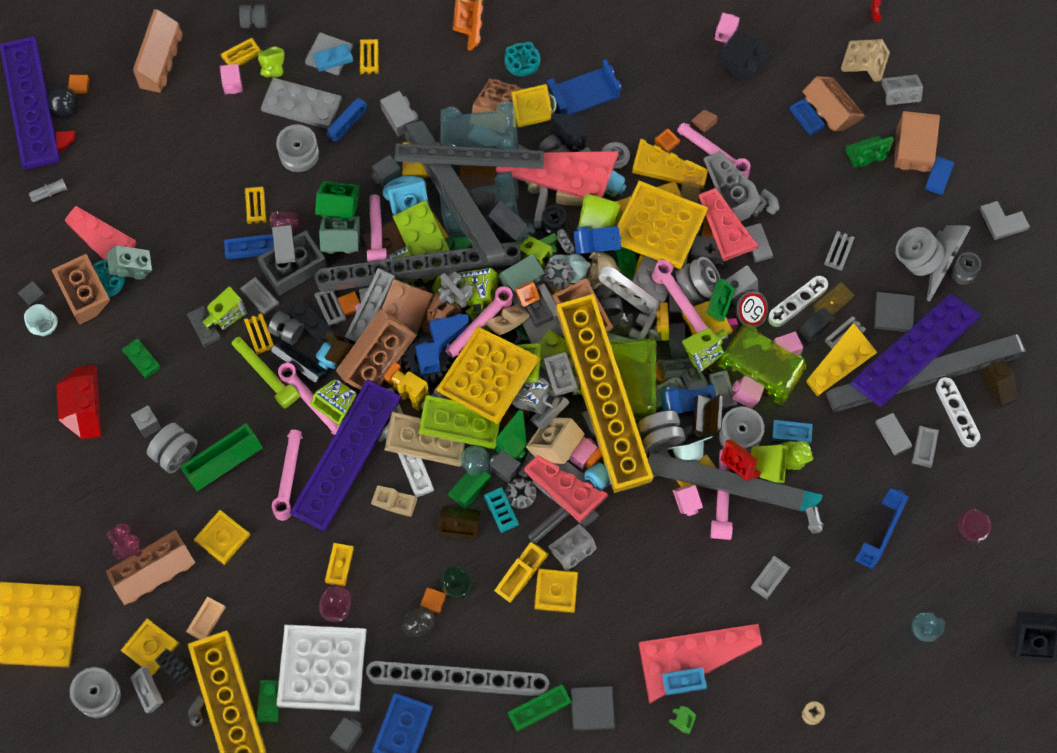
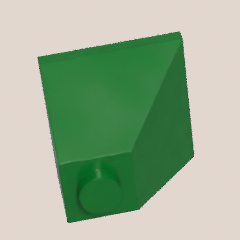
[496,410,527,462]

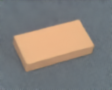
[186,597,226,640]

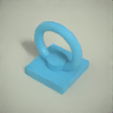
[383,175,429,216]

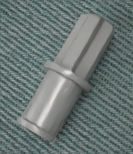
[29,179,67,202]

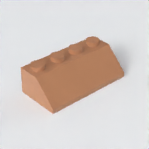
[133,9,182,93]
[336,309,417,390]
[106,530,195,605]

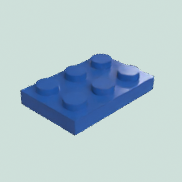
[372,693,433,753]

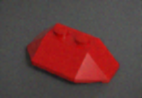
[57,364,101,439]

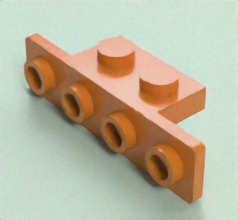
[453,0,483,51]

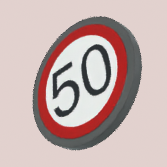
[735,290,768,328]

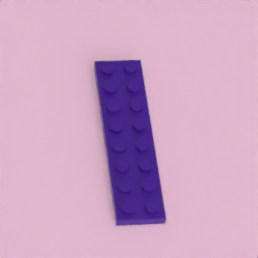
[0,36,60,170]
[851,294,980,407]
[290,380,402,532]

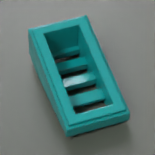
[484,487,519,533]

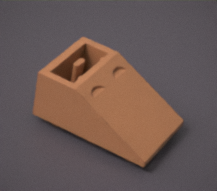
[470,79,522,133]

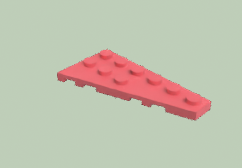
[496,151,619,198]
[639,624,762,704]

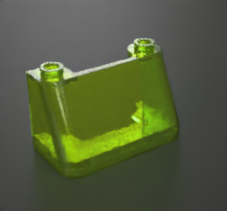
[717,324,807,406]
[609,339,656,419]

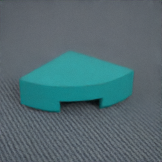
[800,491,823,511]

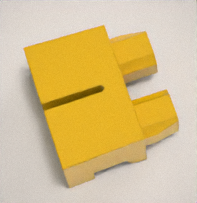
[391,370,430,411]

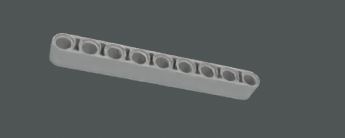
[366,661,549,696]

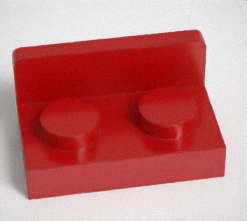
[721,439,761,481]

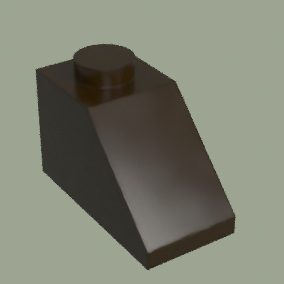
[982,359,1018,407]

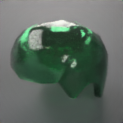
[441,566,472,599]

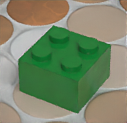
[315,181,360,220]

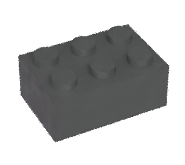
[257,230,327,296]

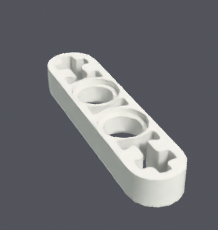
[599,267,660,316]
[768,276,828,327]
[936,377,980,447]

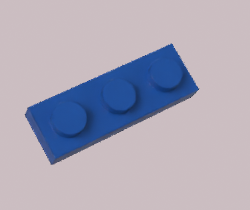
[224,234,274,260]

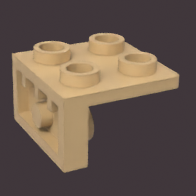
[841,39,890,82]

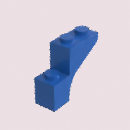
[416,314,468,375]

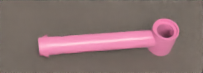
[678,123,750,179]
[367,195,387,262]
[652,260,710,333]
[445,286,513,358]
[278,363,340,435]
[272,430,303,521]
[711,449,732,540]

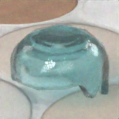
[460,445,490,476]
[911,613,945,642]

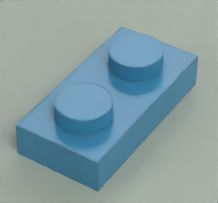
[313,44,353,72]
[772,420,813,445]
[662,667,707,695]

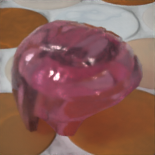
[270,212,300,233]
[957,509,992,542]
[319,586,351,622]

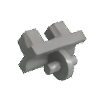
[438,271,473,308]
[628,313,661,344]

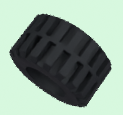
[403,336,452,389]

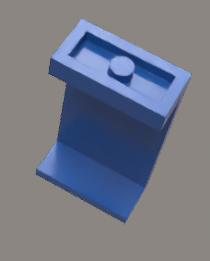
[547,60,622,115]
[855,488,908,569]

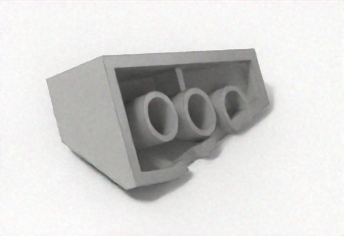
[703,151,761,222]
[927,225,971,302]

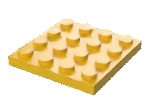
[617,181,708,270]
[436,326,539,424]
[0,582,81,667]

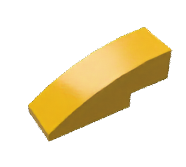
[494,542,549,603]

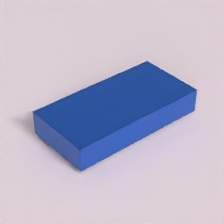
[789,98,826,136]
[925,156,954,195]

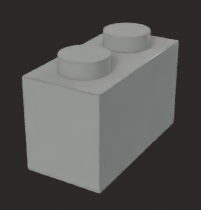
[380,91,418,137]

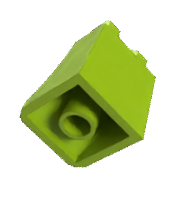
[578,194,623,253]

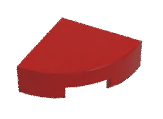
[870,0,881,22]
[56,131,76,151]

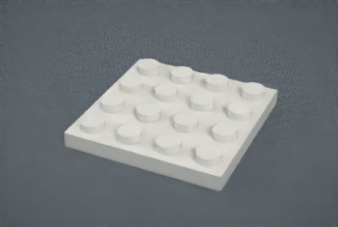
[277,625,366,711]

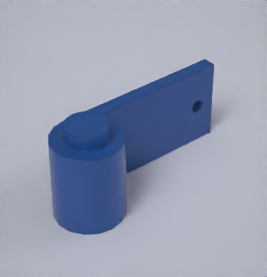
[573,226,621,254]
[660,384,715,413]

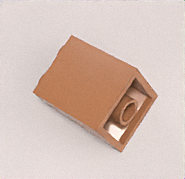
[894,111,940,172]

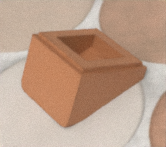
[691,110,718,133]

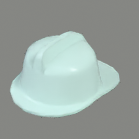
[548,254,591,283]
[668,436,713,463]

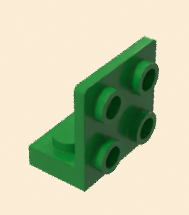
[845,135,894,167]

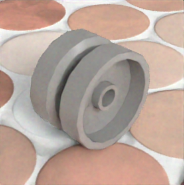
[276,125,319,172]
[895,227,945,276]
[676,256,721,305]
[719,407,764,454]
[637,411,686,454]
[147,423,198,473]
[70,667,121,718]

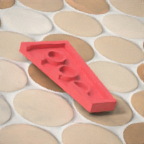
[698,188,759,262]
[65,206,137,260]
[524,456,608,523]

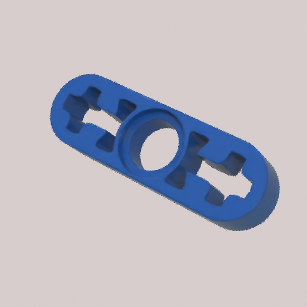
[326,98,367,142]

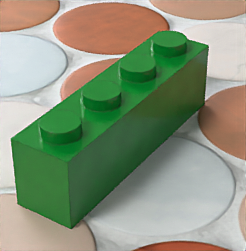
[180,423,263,492]

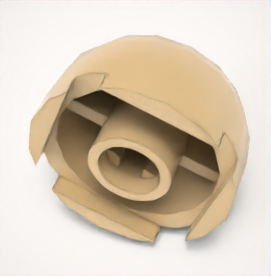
[586,252,620,290]

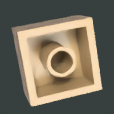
[526,418,584,464]

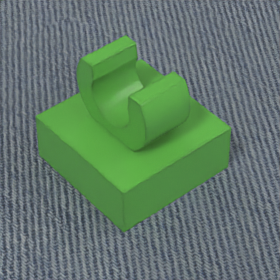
[539,233,558,256]
[669,706,696,734]

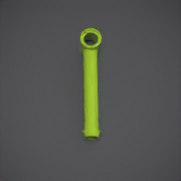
[232,337,300,409]

